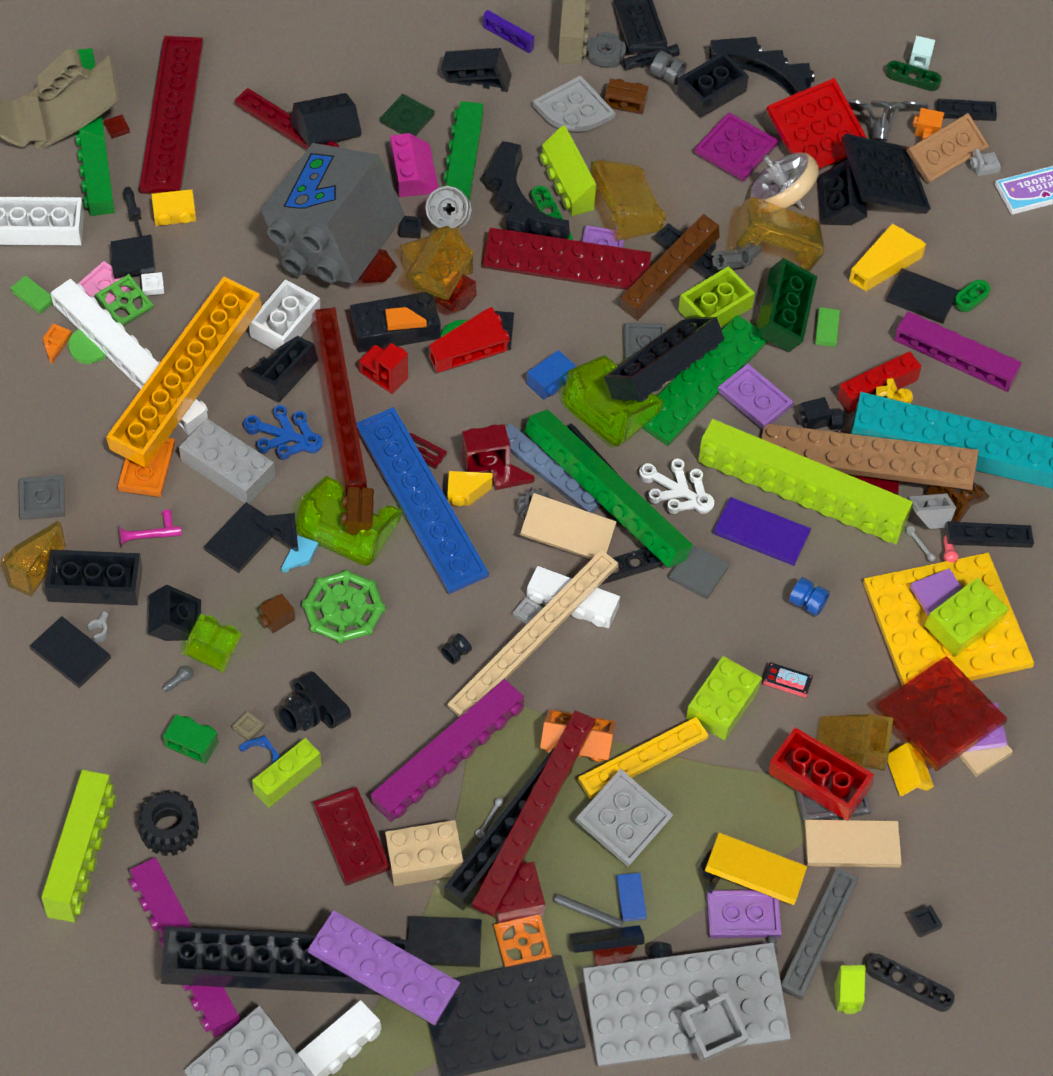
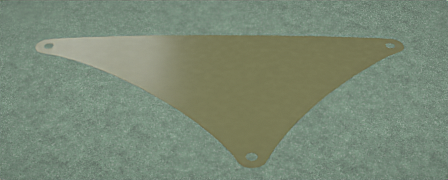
[328,706,837,1076]

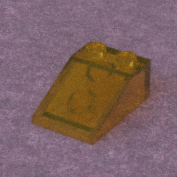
[2,521,66,597]

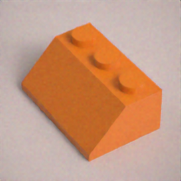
[540,709,616,762]

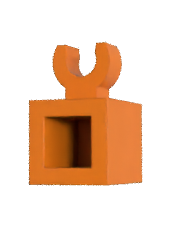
[913,108,944,140]

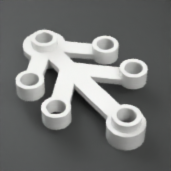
[639,459,714,514]

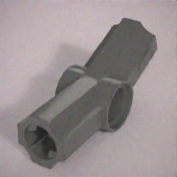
[712,237,764,270]

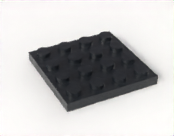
[841,133,931,214]

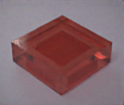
[104,115,130,139]

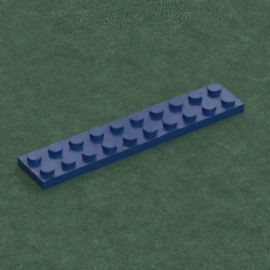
[355,407,489,594]

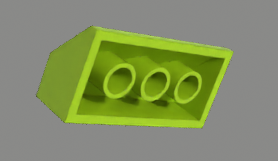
[539,125,596,216]

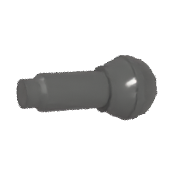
[162,665,194,692]

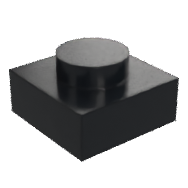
[400,216,423,238]
[909,905,943,938]

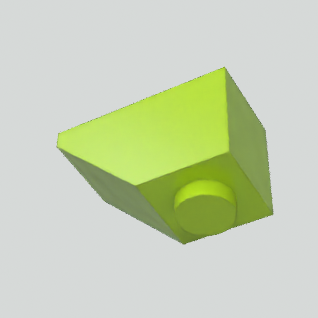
[834,965,865,1014]

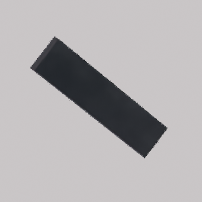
[945,521,1034,548]

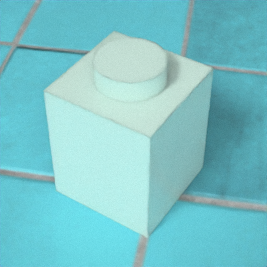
[909,36,935,70]

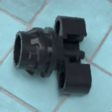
[278,671,351,733]

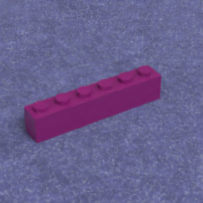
[894,311,1022,392]

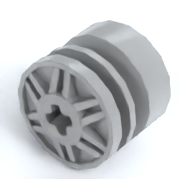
[426,186,472,232]

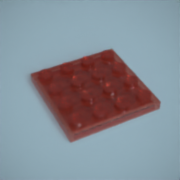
[877,656,1007,771]

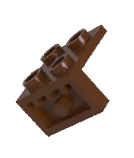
[925,482,990,522]

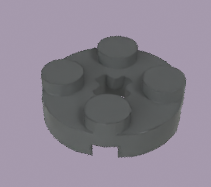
[587,32,626,68]

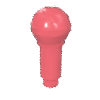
[943,535,959,563]

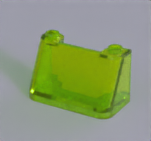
[562,355,664,446]
[296,476,403,566]

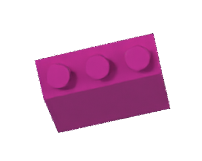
[390,133,438,198]

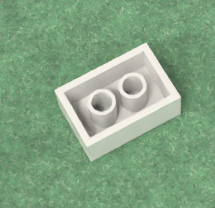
[249,280,321,350]

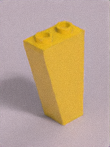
[849,223,926,291]

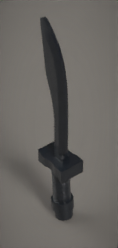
[124,187,143,236]

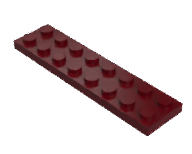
[483,227,652,290]

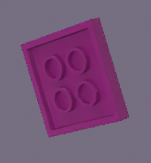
[695,112,778,182]

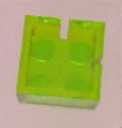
[183,614,242,673]

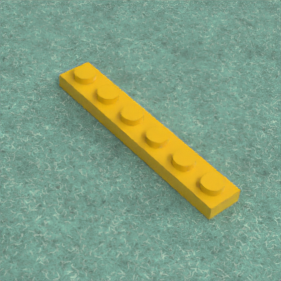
[578,717,708,799]

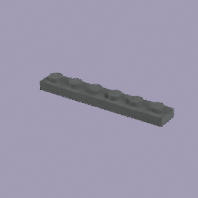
[781,868,859,1000]

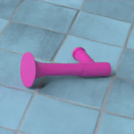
[119,509,182,548]

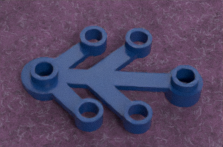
[244,405,323,459]

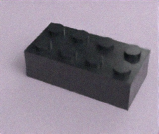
[350,291,441,353]
[45,549,143,605]

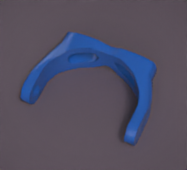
[239,735,281,765]

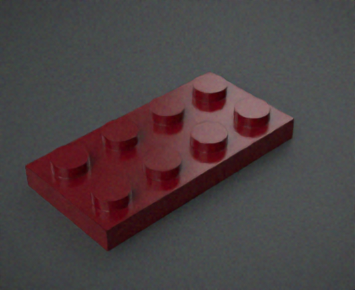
[313,787,390,886]

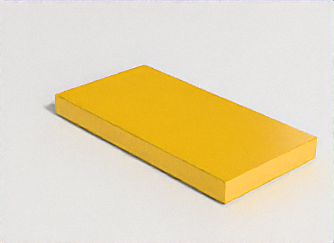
[705,832,807,905]

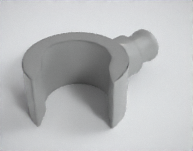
[87,611,109,643]

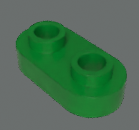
[955,280,991,312]

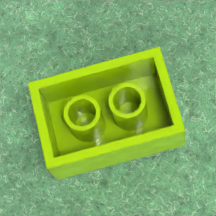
[678,266,755,327]
[924,577,1009,657]
[686,656,762,741]

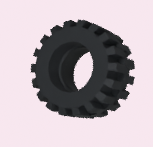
[138,790,199,856]

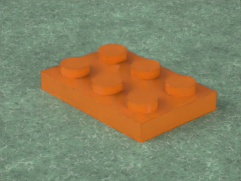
[118,438,176,497]

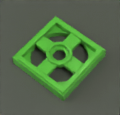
[95,274,154,326]

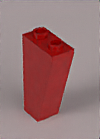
[429,307,510,373]

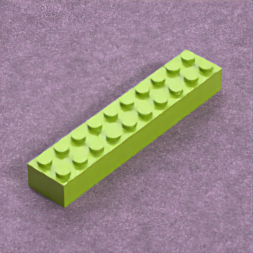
[698,419,913,544]

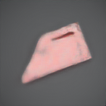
[593,945,637,967]

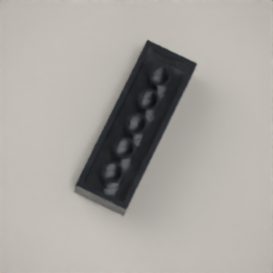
[604,316,725,402]

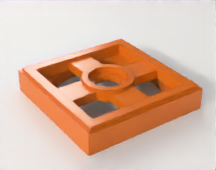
[494,914,552,968]

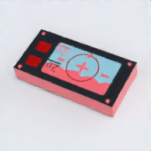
[763,662,813,698]

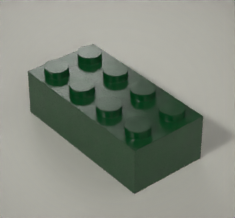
[755,258,817,352]

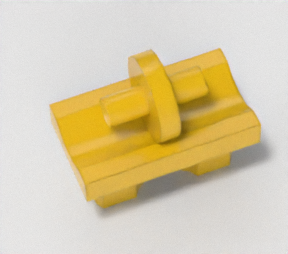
[876,378,913,403]

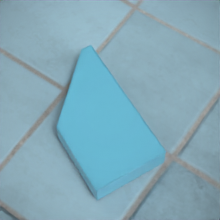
[281,536,318,573]

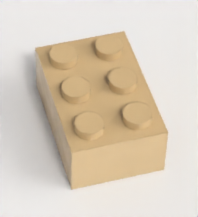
[385,820,463,886]

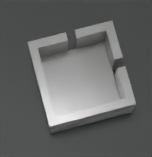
[680,993,749,1063]

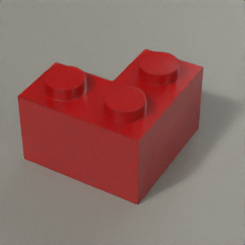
[359,343,408,394]

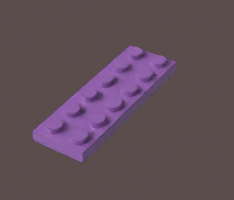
[308,910,460,1025]

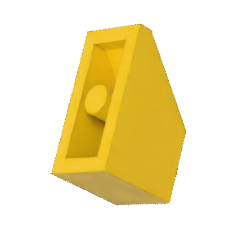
[448,471,493,507]

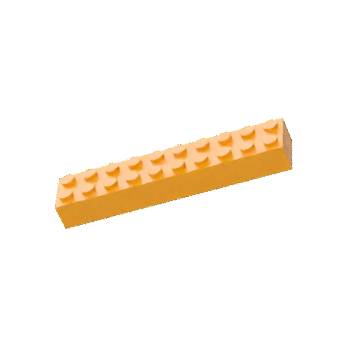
[106,276,262,468]

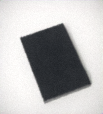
[886,268,959,324]
[204,502,273,573]
[30,616,111,688]
[409,916,482,967]

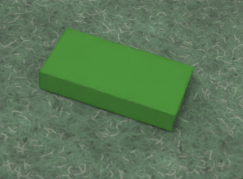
[10,275,53,314]
[815,307,840,347]

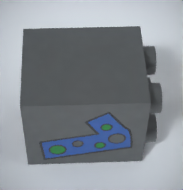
[260,143,405,284]

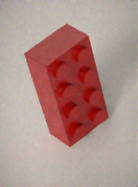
[769,727,874,821]

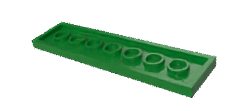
[635,315,769,446]

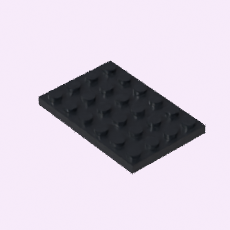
[428,955,586,1076]

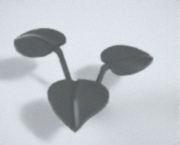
[847,99,929,141]

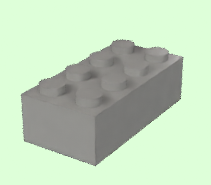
[179,419,275,504]

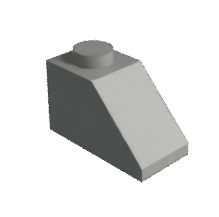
[908,494,956,529]

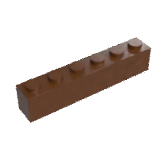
[621,214,720,321]

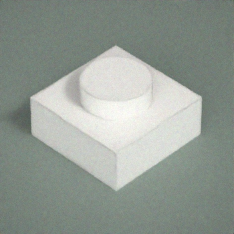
[141,272,164,296]

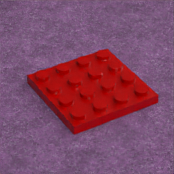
[766,78,867,170]

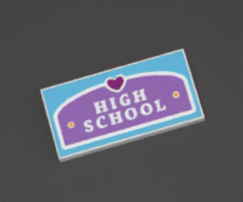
[995,166,1053,215]

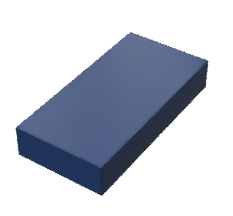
[617,873,647,922]

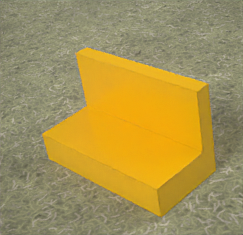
[885,743,934,796]

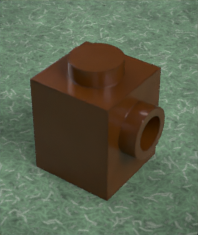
[258,593,295,633]

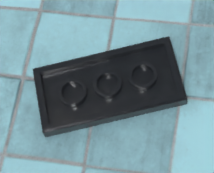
[613,0,667,52]

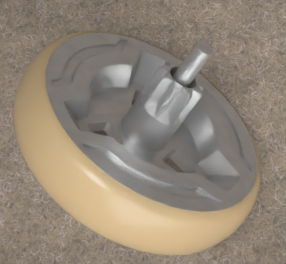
[750,152,819,213]

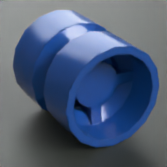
[789,577,830,616]

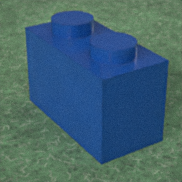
[527,350,576,400]

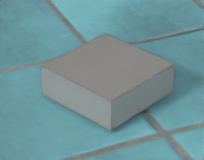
[513,597,543,625]

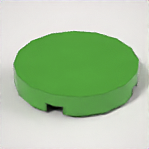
[68,329,107,364]

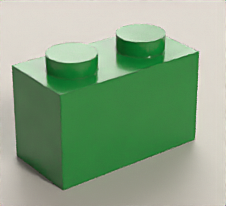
[163,714,219,765]

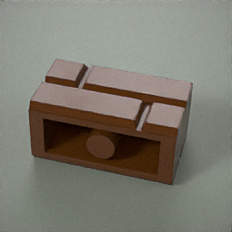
[605,78,649,114]
[342,487,374,536]

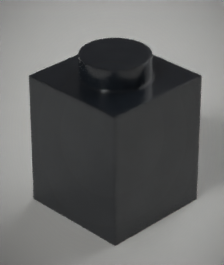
[797,397,832,429]

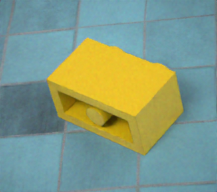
[152,189,196,226]

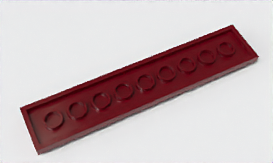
[139,35,204,194]

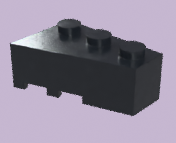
[441,48,512,92]
[242,336,318,402]

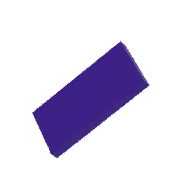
[713,497,811,566]

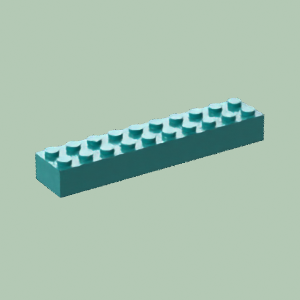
[850,392,1053,489]

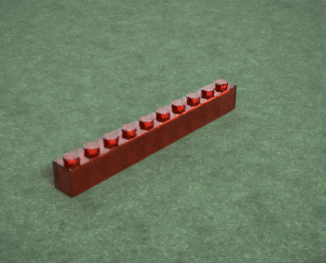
[315,307,367,496]

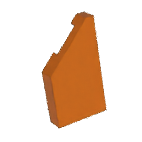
[385,307,427,330]
[43,323,72,363]

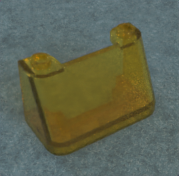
[591,159,666,241]
[735,197,825,272]

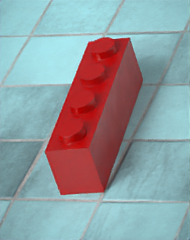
[837,351,922,414]

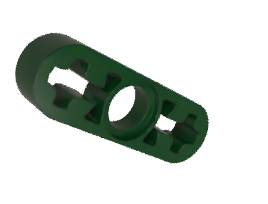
[885,60,942,91]

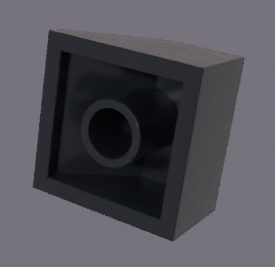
[148,585,201,641]

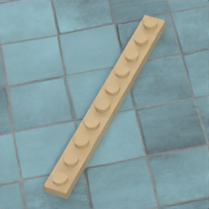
[448,550,618,717]

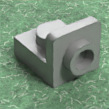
[970,148,1001,176]

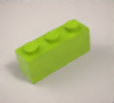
[252,738,322,808]

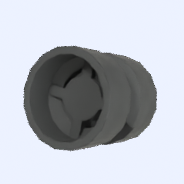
[650,51,687,85]

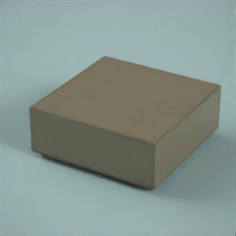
[232,711,265,741]

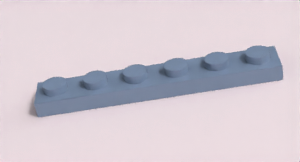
[506,423,602,513]

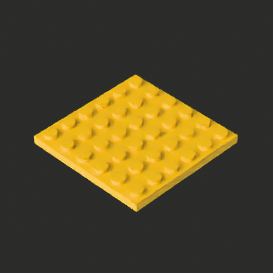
[863,553,1034,695]

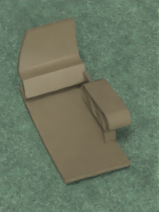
[0,49,120,150]

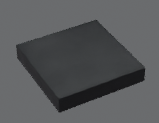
[111,234,155,278]

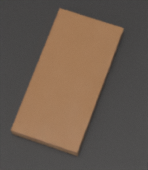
[906,113,989,184]

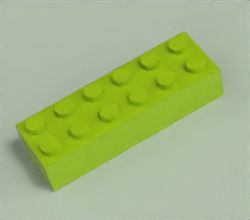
[41,770,116,923]

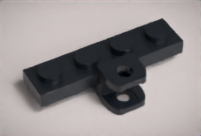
[655,223,723,279]

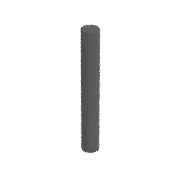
[554,894,624,928]

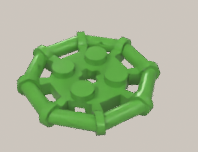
[302,569,386,644]

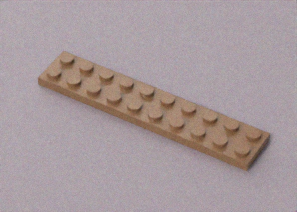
[761,424,979,490]

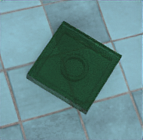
[380,93,435,136]

